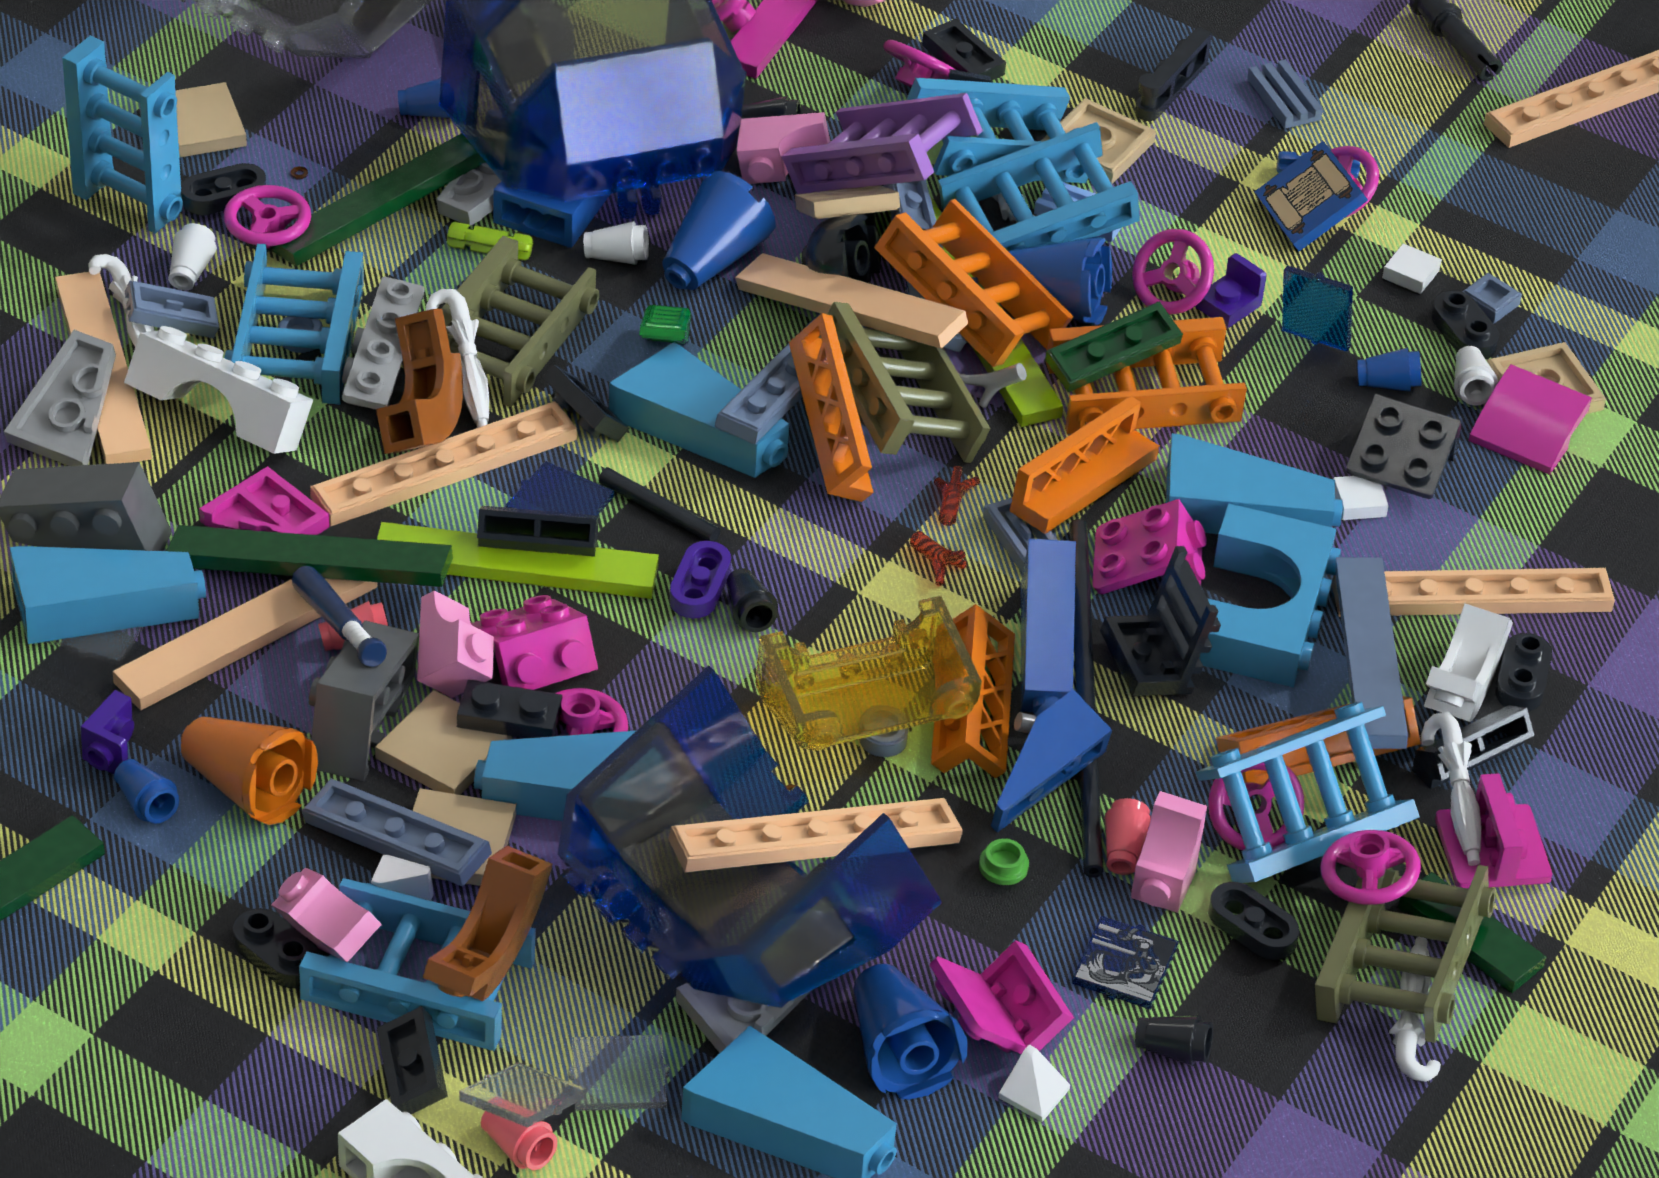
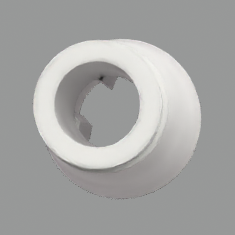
[583,221,649,265]
[168,223,217,290]
[1454,346,1498,405]

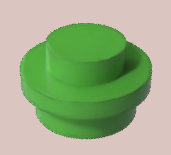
[979,839,1029,885]

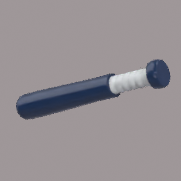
[292,565,387,667]

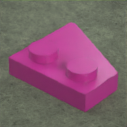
[199,466,330,535]

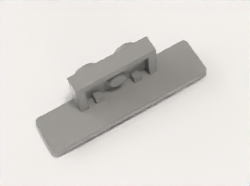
[342,277,425,409]

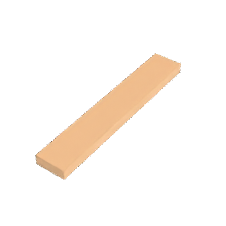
[1484,50,1659,148]
[735,253,968,349]
[55,272,152,464]
[310,401,577,526]
[1332,568,1615,617]
[113,578,377,711]
[668,798,963,872]

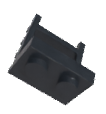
[1100,546,1221,696]

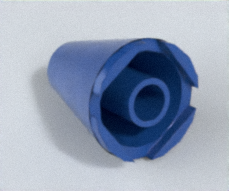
[662,171,776,290]
[1008,237,1112,325]
[853,964,968,1100]

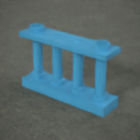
[62,35,183,234]
[907,78,1088,183]
[938,122,1140,251]
[224,244,364,404]
[1196,701,1420,883]
[299,878,535,1051]

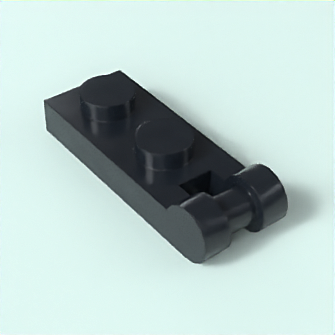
[1135,27,1212,121]

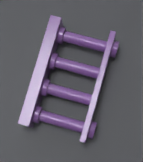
[782,93,982,194]

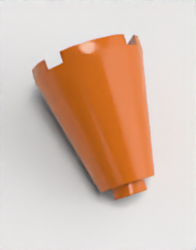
[181,717,318,825]

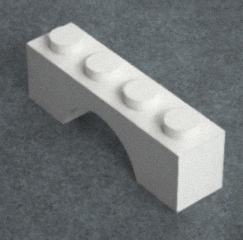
[124,326,313,454]
[338,1099,483,1178]

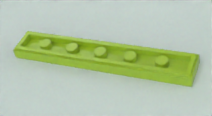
[377,522,659,599]

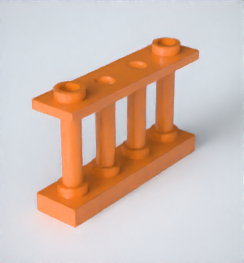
[874,199,1074,367]
[1046,317,1247,434]

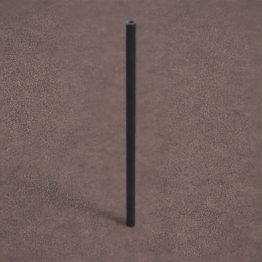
[1069,519,1103,878]

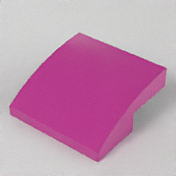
[1468,364,1592,475]

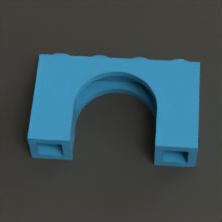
[1199,503,1341,687]

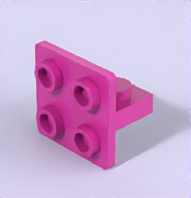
[1435,773,1553,889]

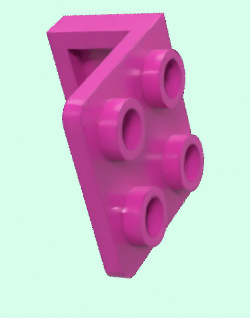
[1092,499,1207,594]
[471,595,598,690]
[930,940,1074,1054]

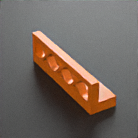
[789,313,874,502]
[1010,396,1160,534]
[931,604,1015,778]
[1216,696,1421,785]

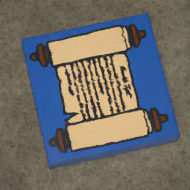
[1254,141,1368,252]

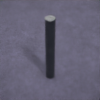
[599,467,721,542]

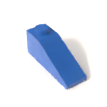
[991,689,1112,833]

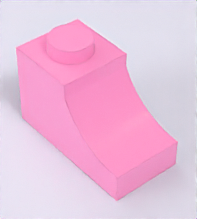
[737,112,830,184]
[417,591,494,698]
[1131,791,1207,913]
[271,868,382,962]

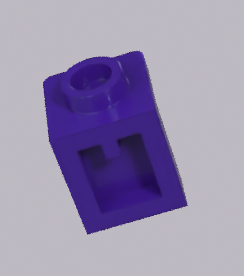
[1195,253,1267,329]
[81,690,135,774]

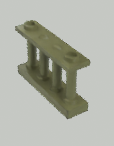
[441,236,599,407]
[819,302,991,463]
[1315,865,1496,1043]

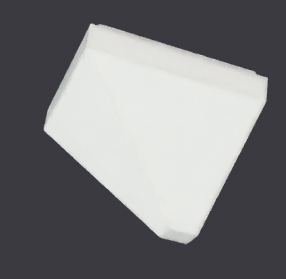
[371,855,434,900]
[998,1045,1070,1122]

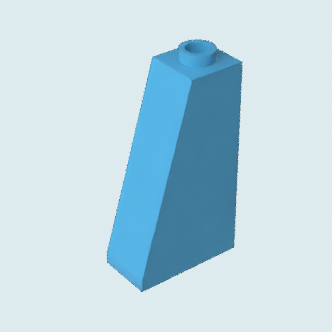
[609,342,789,478]
[1165,433,1343,534]
[10,546,206,644]
[474,729,674,834]
[681,1026,897,1178]

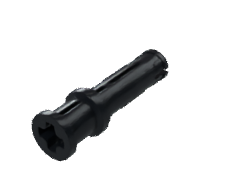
[1409,0,1503,81]

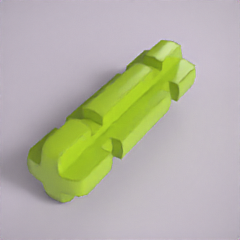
[447,222,533,261]

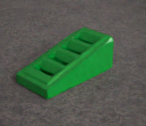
[639,305,691,344]

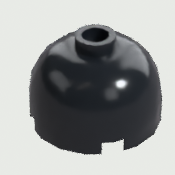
[802,214,881,283]

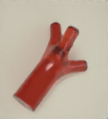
[934,466,980,526]
[910,531,967,586]

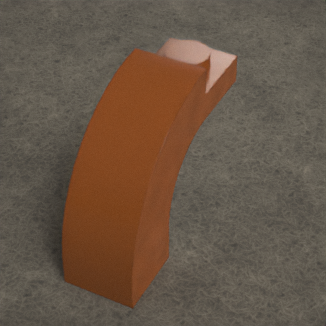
[376,309,463,454]
[423,846,553,1001]

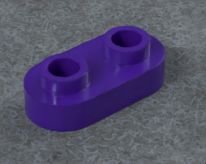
[670,541,731,619]

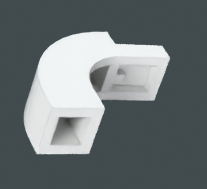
[1424,603,1513,722]

